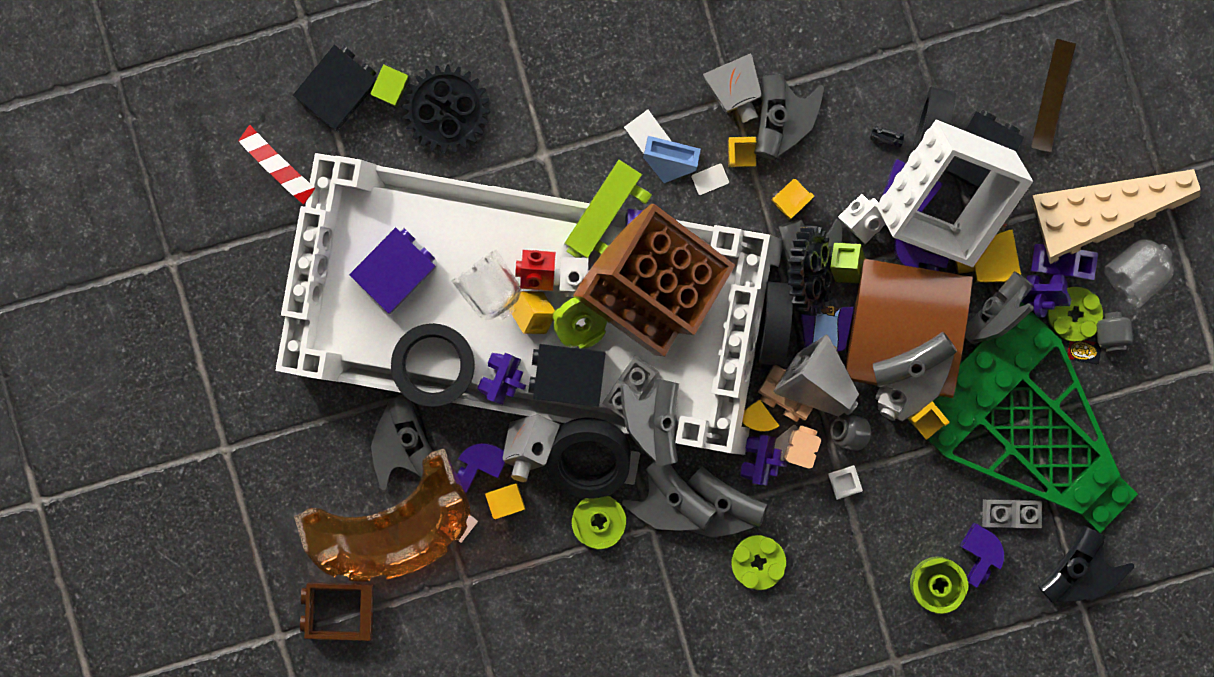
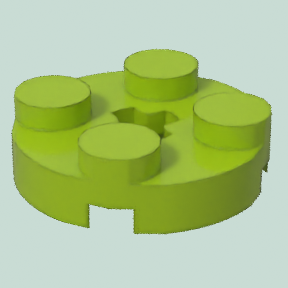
[1047,287,1103,341]
[553,297,609,349]
[572,496,626,549]
[731,535,786,590]

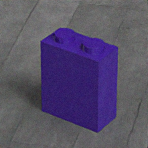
[349,227,436,314]

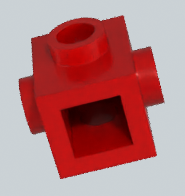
[515,250,556,291]

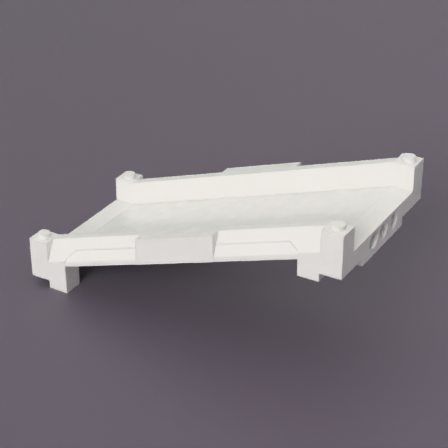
[275,153,783,455]

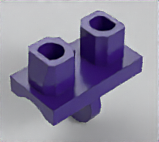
[1022,275,1072,317]
[477,353,527,405]
[740,435,788,485]

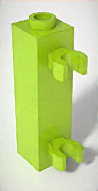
[564,160,652,258]

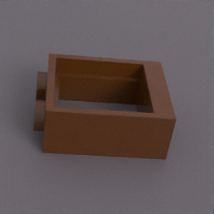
[300,582,374,641]

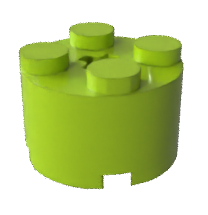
[910,557,968,613]

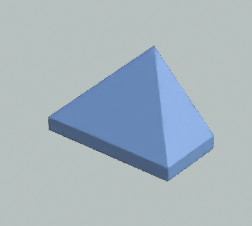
[643,136,701,183]

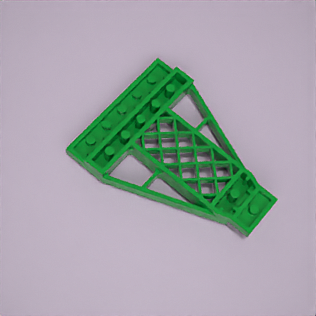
[906,302,1138,533]

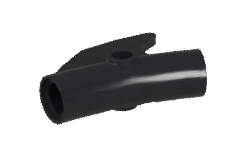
[1038,526,1135,604]

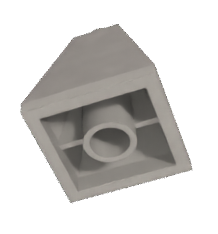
[773,335,859,416]

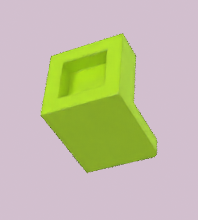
[371,64,410,108]
[830,243,866,283]

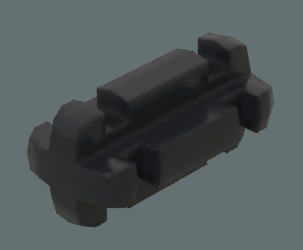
[870,126,904,148]

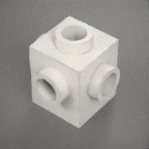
[838,194,886,244]
[554,257,589,297]
[875,387,906,420]

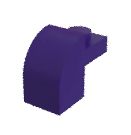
[894,238,949,271]
[1031,244,1098,280]
[454,443,505,493]
[960,523,1004,587]

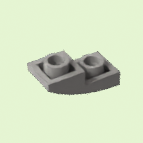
[602,355,658,418]
[982,499,1042,528]

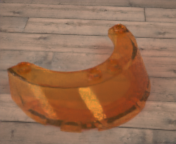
[294,448,471,581]

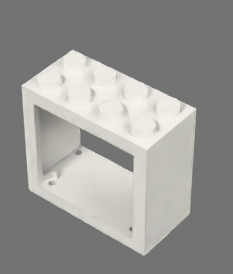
[877,120,1033,267]

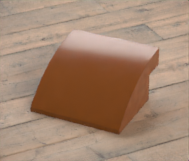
[573,204,735,357]
[846,259,973,398]

